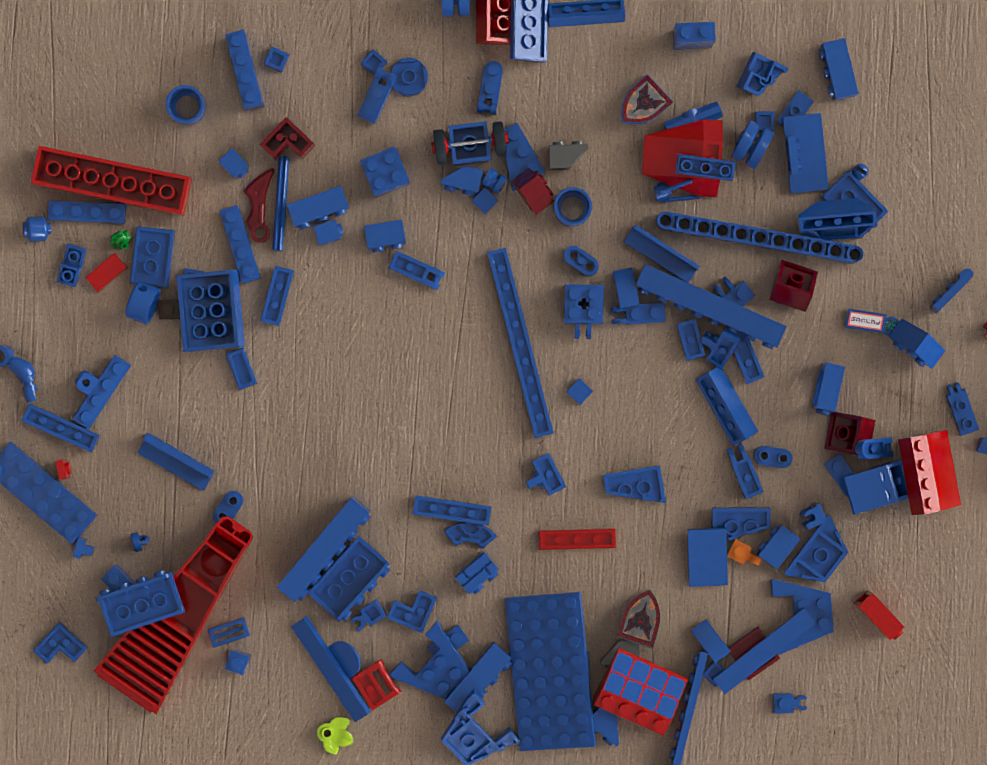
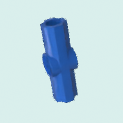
[663,101,723,129]

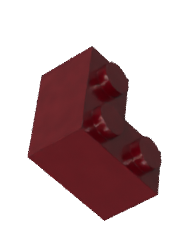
[259,117,315,160]
[511,168,555,215]

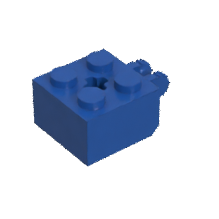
[564,284,604,339]

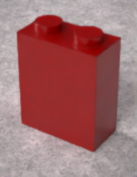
[853,591,904,640]

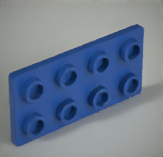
[783,113,829,194]

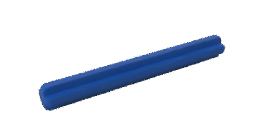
[272,156,289,251]

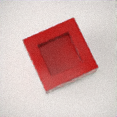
[55,459,72,480]

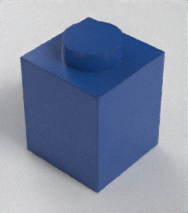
[219,148,250,179]
[313,220,344,246]
[225,649,251,675]

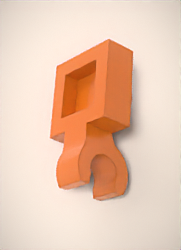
[727,539,762,566]

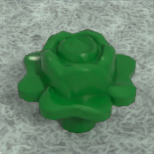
[109,230,132,249]

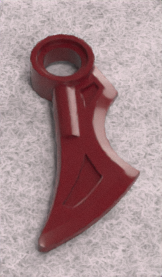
[243,168,275,243]

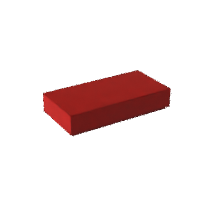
[85,253,127,293]

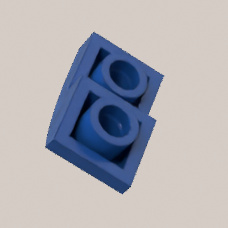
[57,243,87,287]
[613,268,640,309]
[691,619,731,663]

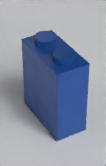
[672,22,716,50]

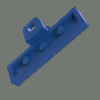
[72,354,131,429]

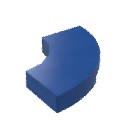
[444,522,497,549]

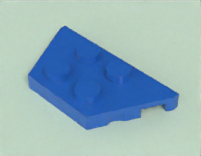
[783,514,848,582]

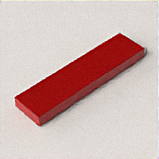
[539,529,616,550]

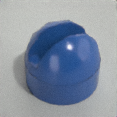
[852,164,868,179]

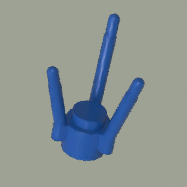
[653,179,702,204]

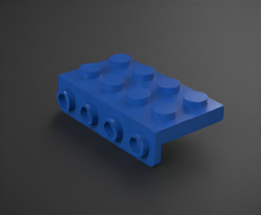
[308,536,391,622]
[96,570,185,637]

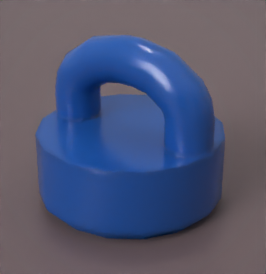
[130,532,150,552]

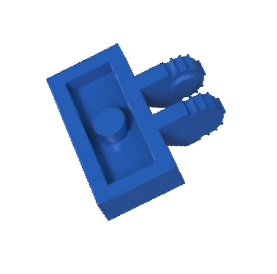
[713,276,756,306]

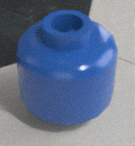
[23,216,51,242]

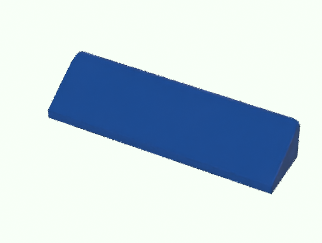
[548,0,625,27]

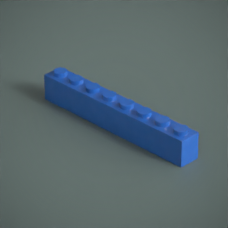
[636,264,787,349]

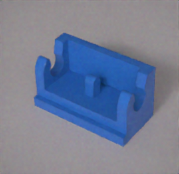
[799,502,828,530]

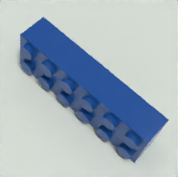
[277,496,371,602]

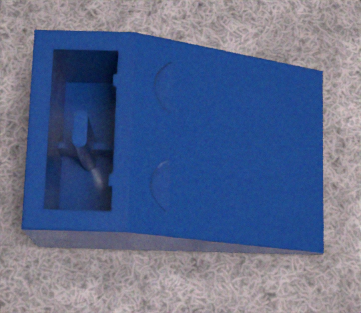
[843,460,908,515]

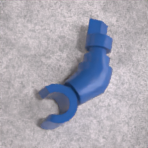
[0,345,38,403]

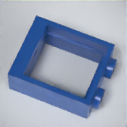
[812,362,845,415]

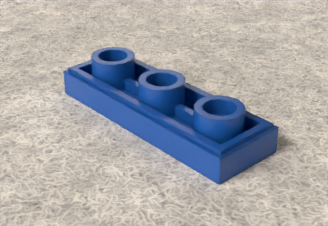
[675,154,736,181]

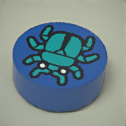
[884,317,899,336]

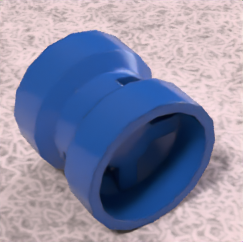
[481,168,507,194]

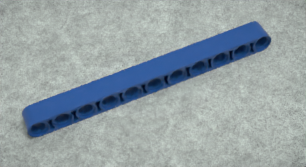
[656,212,864,264]

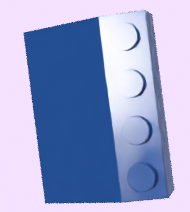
[176,270,245,352]

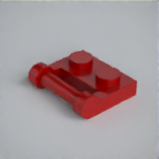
[352,659,402,710]

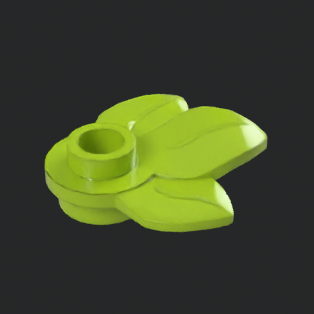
[317,717,353,755]

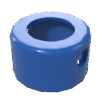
[166,85,206,126]
[554,187,592,227]
[125,282,161,325]

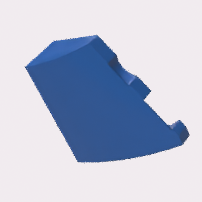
[737,52,788,96]

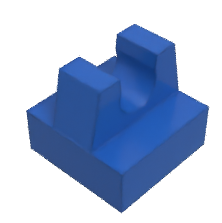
[73,537,95,559]

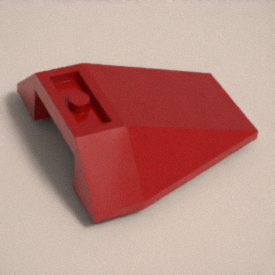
[642,119,723,197]

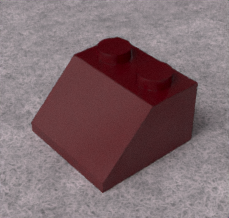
[769,260,818,312]
[824,412,876,456]

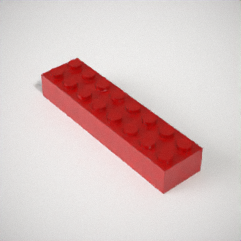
[31,146,192,216]

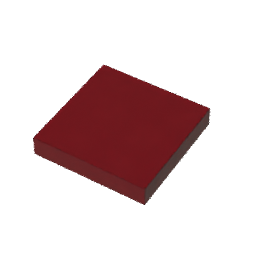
[728,627,780,680]

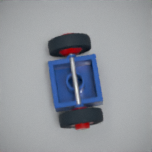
[431,121,509,166]

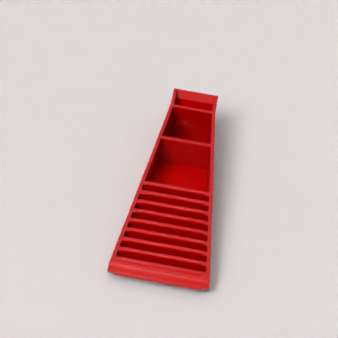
[94,517,253,715]

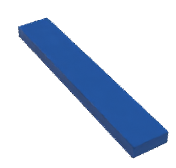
[713,608,816,694]
[291,616,371,722]

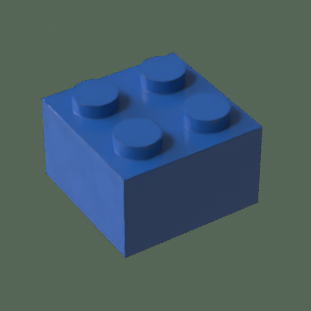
[360,146,411,198]

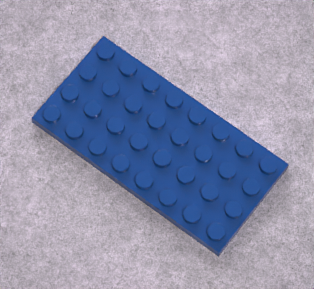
[505,592,596,751]

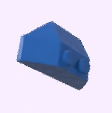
[798,198,878,240]

